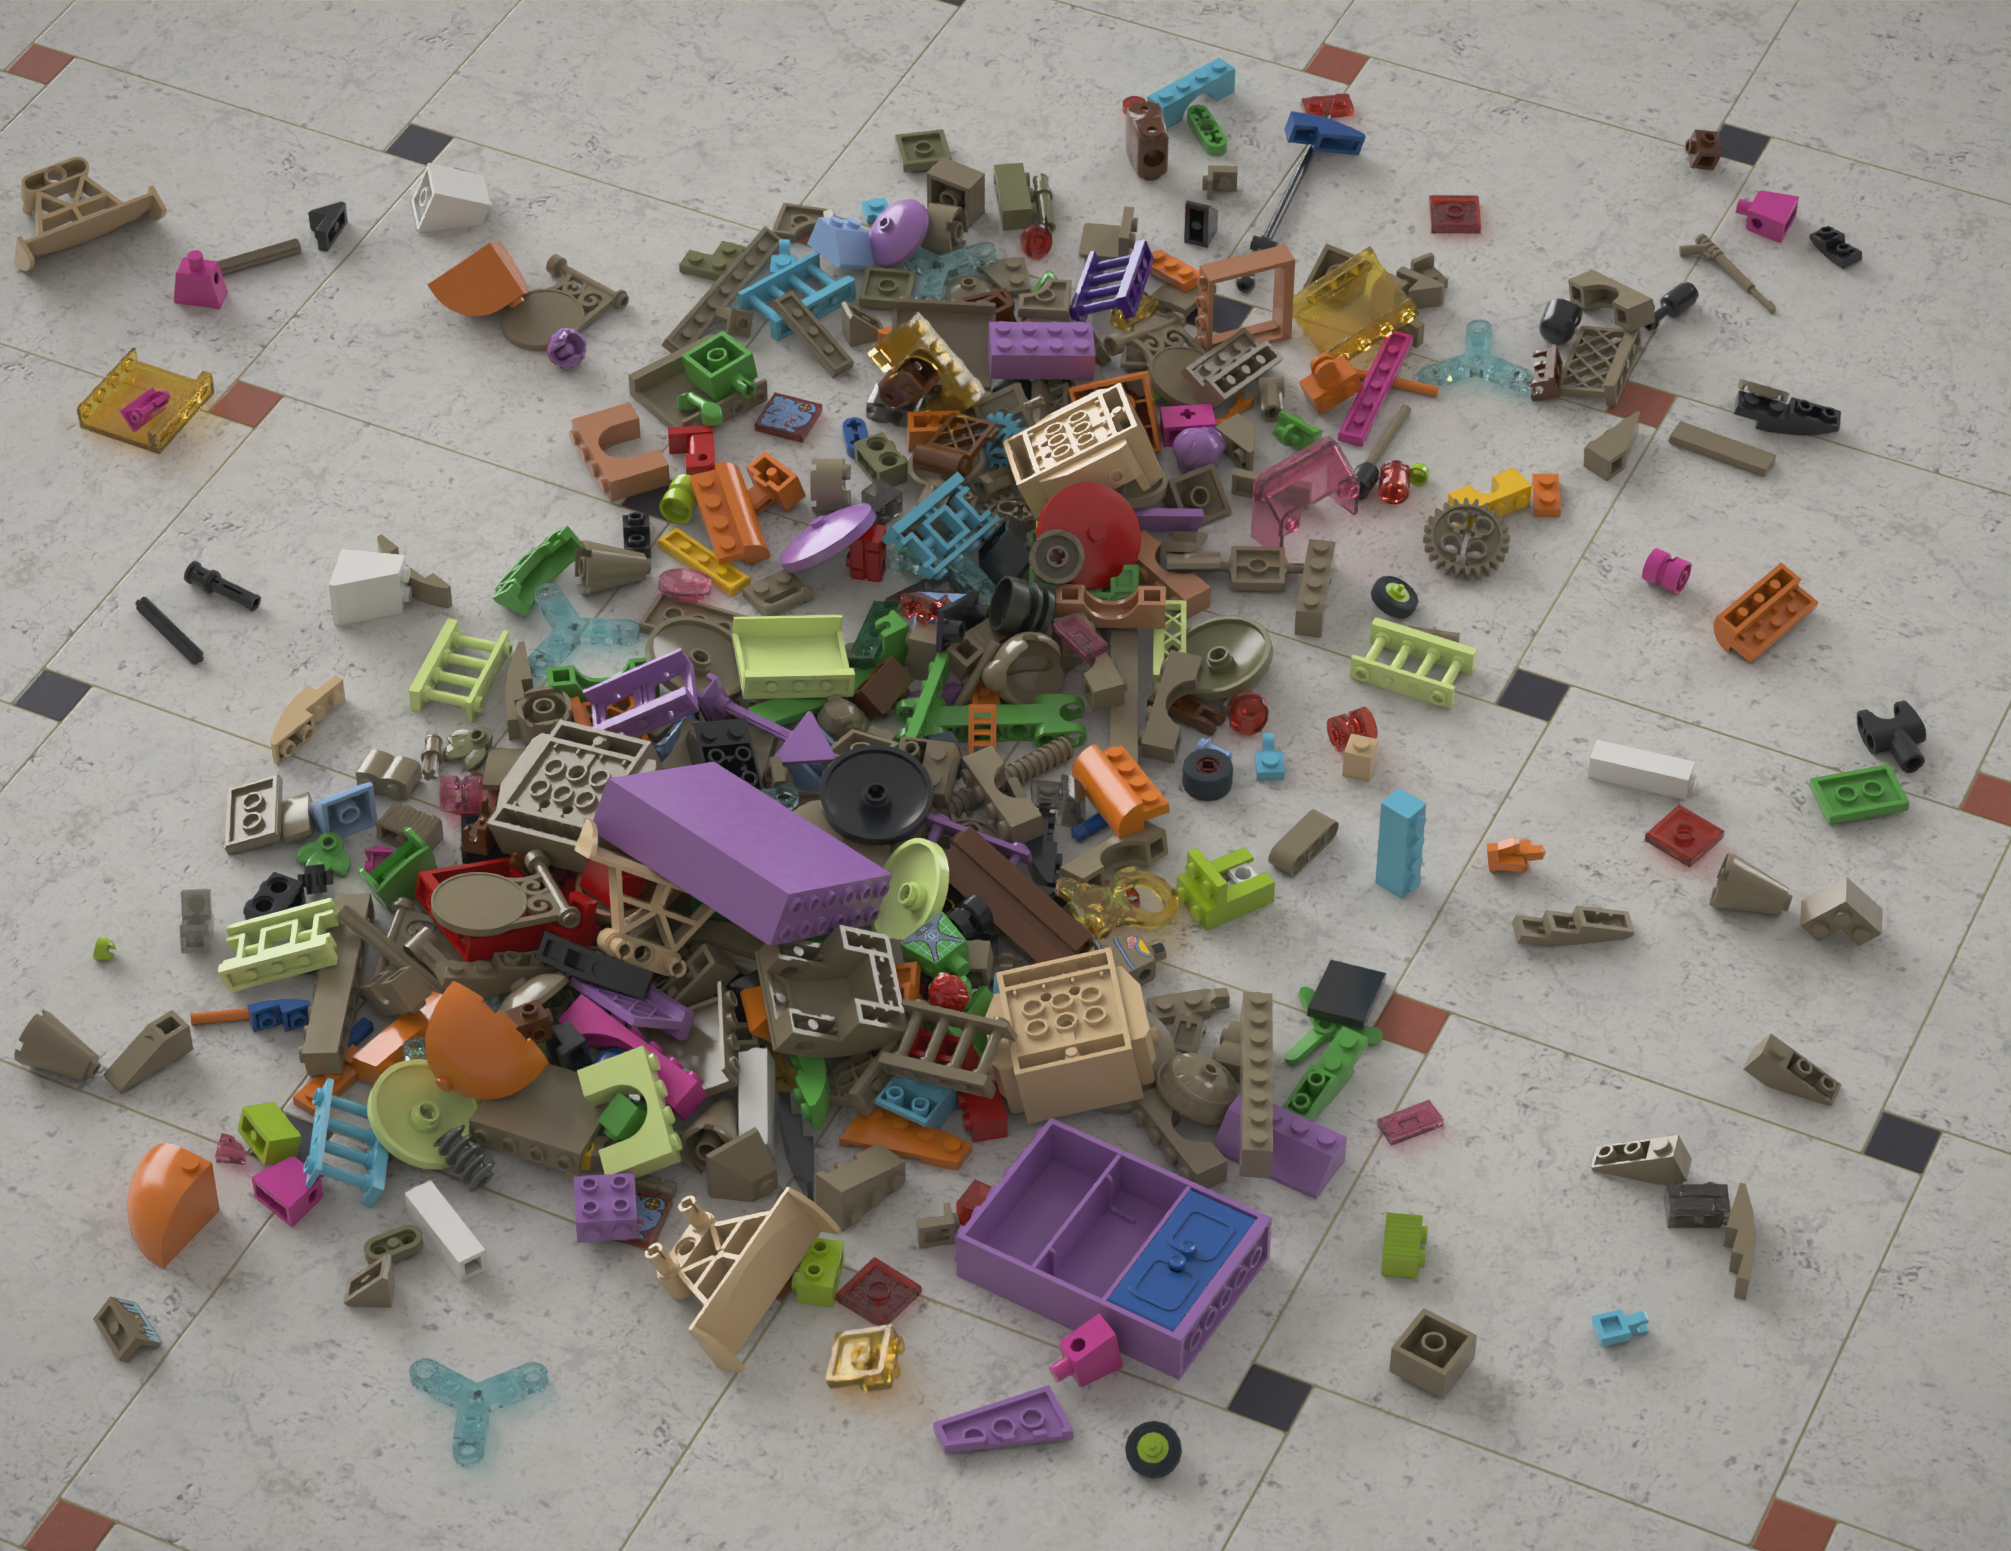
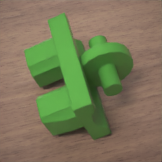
[1273,410,1323,455]

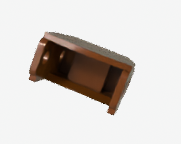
[1126,101,1169,181]
[878,337,954,408]

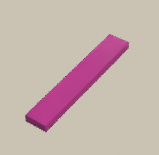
[1338,330,1413,447]

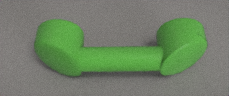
[676,391,723,426]

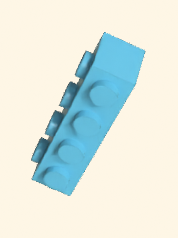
[1375,788,1426,899]

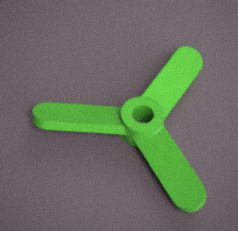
[1284,986,1383,1065]

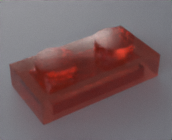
[1301,93,1354,118]

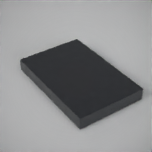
[1307,960,1386,1030]

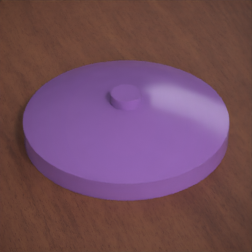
[779,503,876,573]

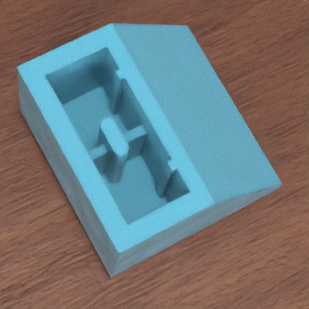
[874,1076,957,1127]

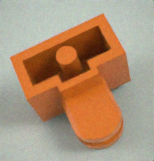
[1299,353,1364,416]
[746,451,806,516]

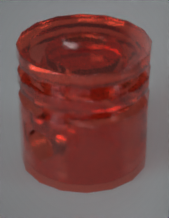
[1378,460,1411,505]

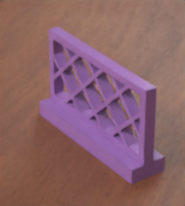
[570,977,694,1040]

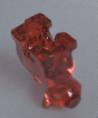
[899,592,952,624]

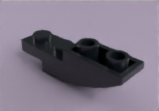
[1734,390,1841,435]
[1025,800,1063,889]
[535,931,655,1000]

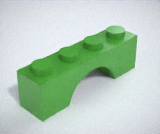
[546,658,660,703]

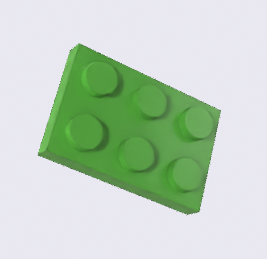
[1809,764,1909,825]

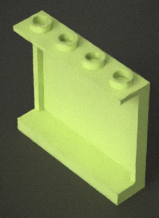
[732,615,855,699]

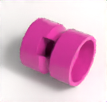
[1642,548,1692,594]

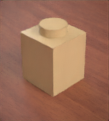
[1342,734,1378,782]

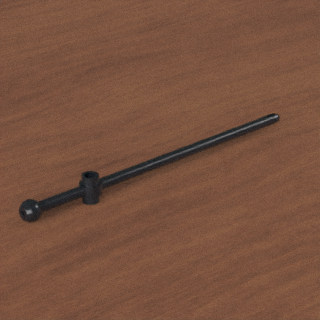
[1236,113,1332,293]

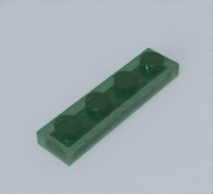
[847,601,901,669]

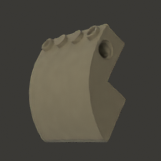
[755,925,907,1058]

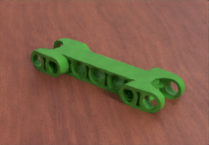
[895,694,1087,748]

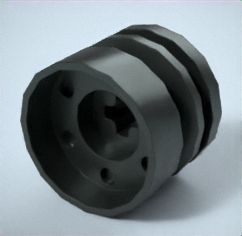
[988,576,1055,635]

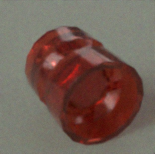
[1326,707,1378,752]

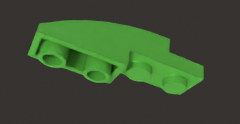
[1282,1026,1369,1121]
[789,1055,831,1131]

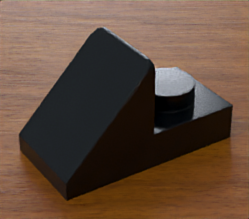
[308,202,348,252]

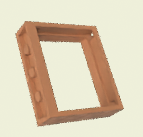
[1194,245,1295,352]

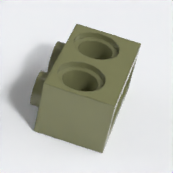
[855,432,908,492]

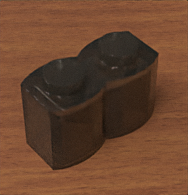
[866,384,925,428]

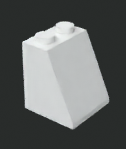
[412,163,492,232]
[329,549,412,625]

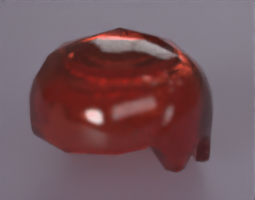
[1227,691,1269,736]

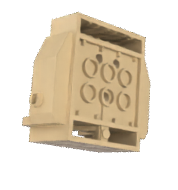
[1003,383,1164,519]
[985,947,1159,1124]

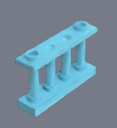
[738,251,856,342]
[303,1078,389,1208]

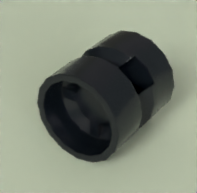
[945,895,994,941]

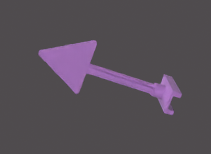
[697,673,836,765]

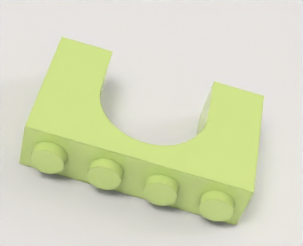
[577,1046,683,1179]

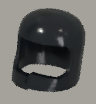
[1539,299,1583,345]

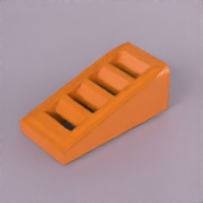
[968,704,997,755]

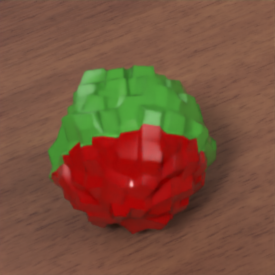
[928,972,973,1012]

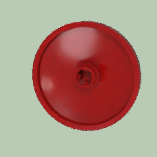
[1037,482,1141,590]

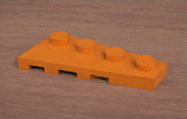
[839,1106,972,1171]

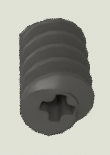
[432,1125,496,1192]

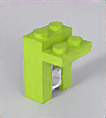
[1175,847,1275,931]

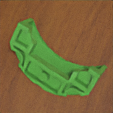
[492,525,582,617]
[1029,565,1140,614]

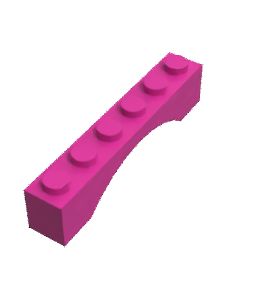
[558,994,708,1121]

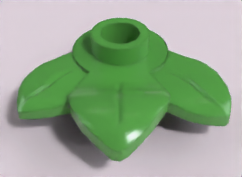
[296,832,351,877]

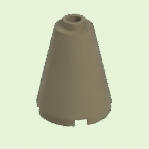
[575,540,651,594]
[1709,852,1793,915]
[14,1010,101,1081]
[679,1099,739,1174]

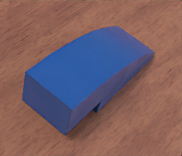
[1284,111,1366,155]

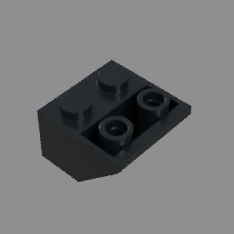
[978,514,1035,586]

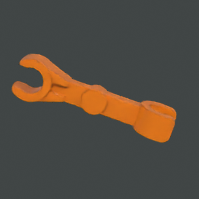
[1215,392,1254,426]

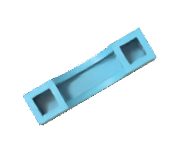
[1147,58,1236,129]

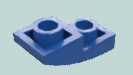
[247,999,310,1032]

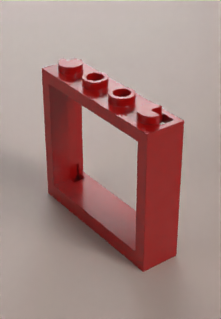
[414,857,552,962]

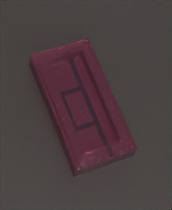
[1053,612,1108,662]
[1377,1100,1444,1146]

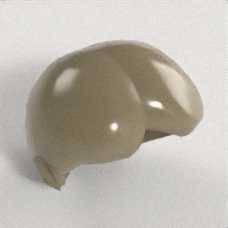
[982,632,1065,704]

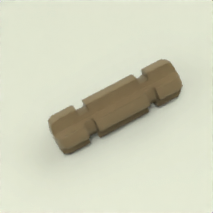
[635,1175,677,1199]

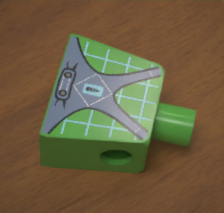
[900,911,971,978]

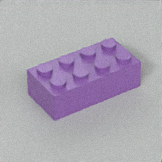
[987,321,1096,380]

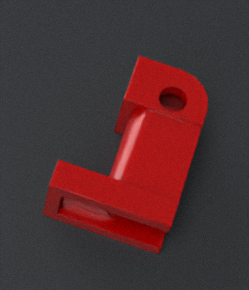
[668,425,716,475]

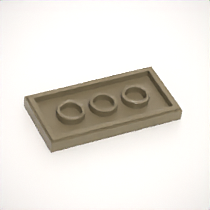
[638,591,749,635]

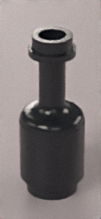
[1644,282,1699,330]

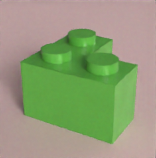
[597,1092,682,1142]

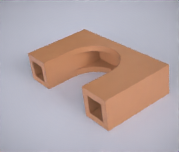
[569,402,670,502]

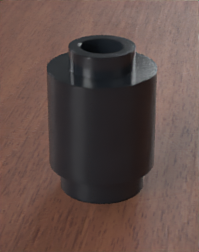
[1344,462,1379,500]

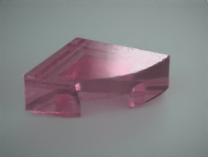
[215,1133,246,1165]

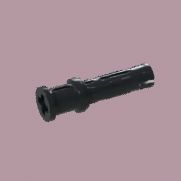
[184,561,261,611]

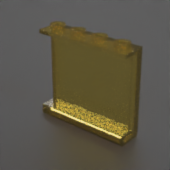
[1292,246,1420,361]
[77,348,215,454]

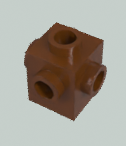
[1685,129,1723,170]
[505,999,554,1045]

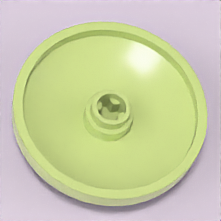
[871,838,949,940]
[367,1059,481,1169]

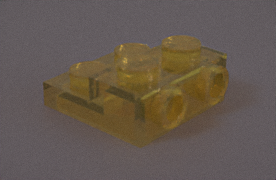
[826,1324,905,1392]

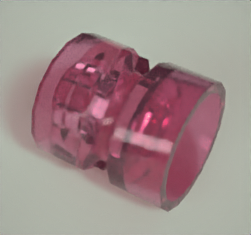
[439,776,483,812]

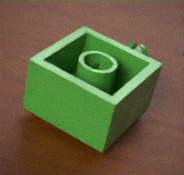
[682,331,758,402]

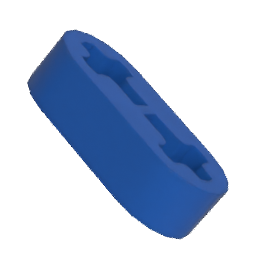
[842,417,869,459]

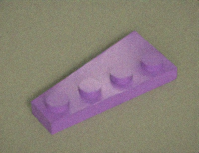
[933,1385,1073,1454]

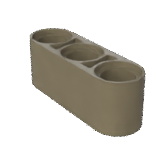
[1268,809,1339,876]

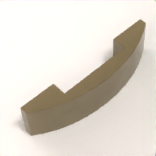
[377,534,452,608]

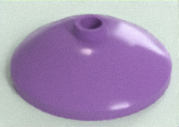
[869,199,929,268]

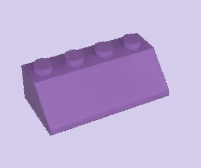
[1214,1094,1347,1199]

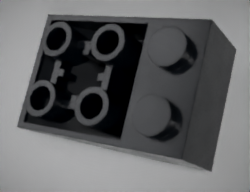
[685,718,765,793]

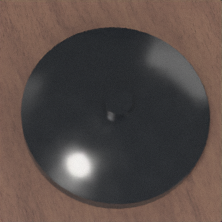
[819,745,933,845]

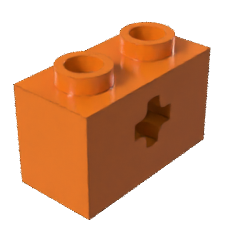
[907,411,961,452]

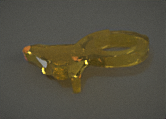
[1055,866,1179,940]

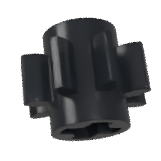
[297,864,333,895]

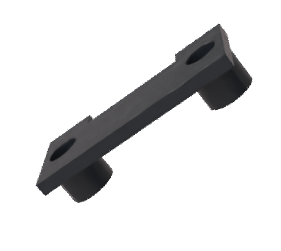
[936,590,990,653]

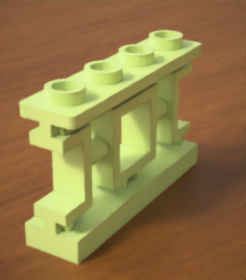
[218,898,342,993]

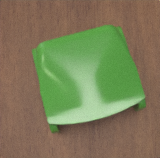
[356,826,437,911]

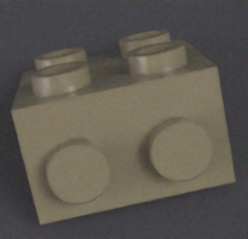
[1079,206,1138,260]

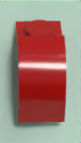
[546,891,601,947]

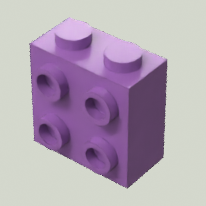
[574,1173,638,1243]

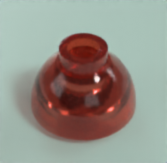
[1020,225,1053,260]

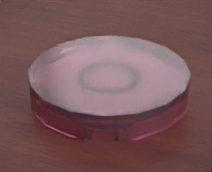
[658,568,712,602]

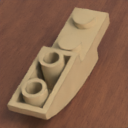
[271,675,346,765]

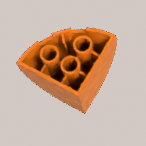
[428,241,528,316]
[1068,370,1162,452]
[425,981,549,1100]
[127,1144,220,1269]

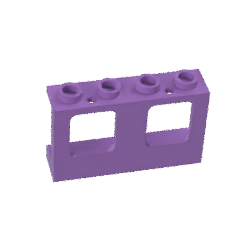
[583,648,699,738]

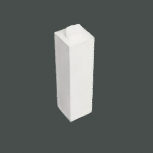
[1588,740,1698,800]
[738,1048,776,1157]
[404,1180,487,1282]

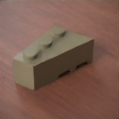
[815,1143,906,1232]

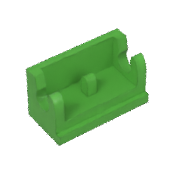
[875,610,909,667]

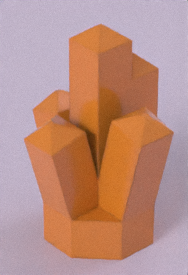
[1487,837,1546,872]

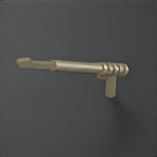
[1679,234,1776,313]

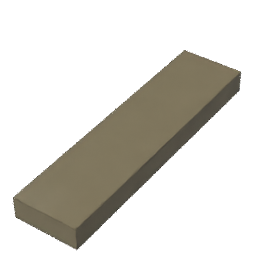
[771,290,854,378]
[1669,421,1776,477]

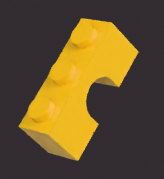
[1447,467,1532,530]

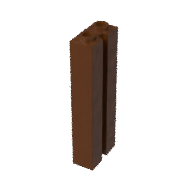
[944,826,1094,965]

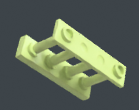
[1350,617,1477,709]
[409,618,513,723]

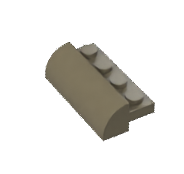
[1181,327,1284,407]

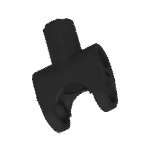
[1857,700,1926,773]

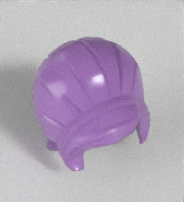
[1173,426,1225,473]

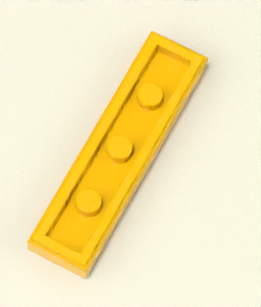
[657,528,751,597]

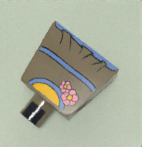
[1094,933,1167,986]

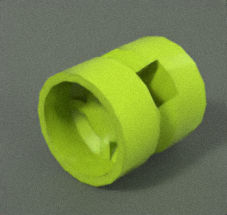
[659,474,698,524]

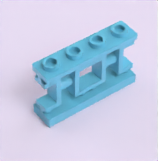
[881,472,1000,585]

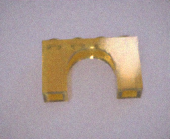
[868,312,986,414]

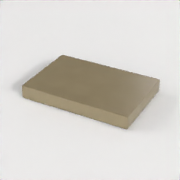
[224,774,283,855]

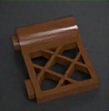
[912,412,1000,479]

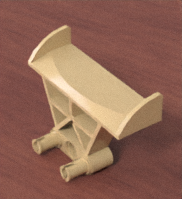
[14,157,167,271]
[574,818,715,978]
[645,1187,840,1373]

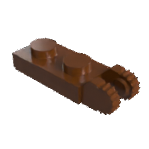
[1147,694,1226,736]

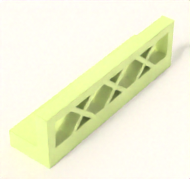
[1153,600,1187,690]

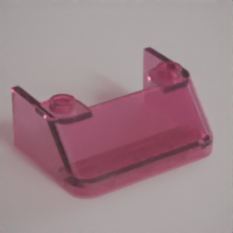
[1251,436,1360,547]

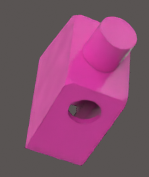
[1736,190,1799,243]
[174,250,228,309]
[251,1157,324,1228]
[1049,1313,1123,1386]

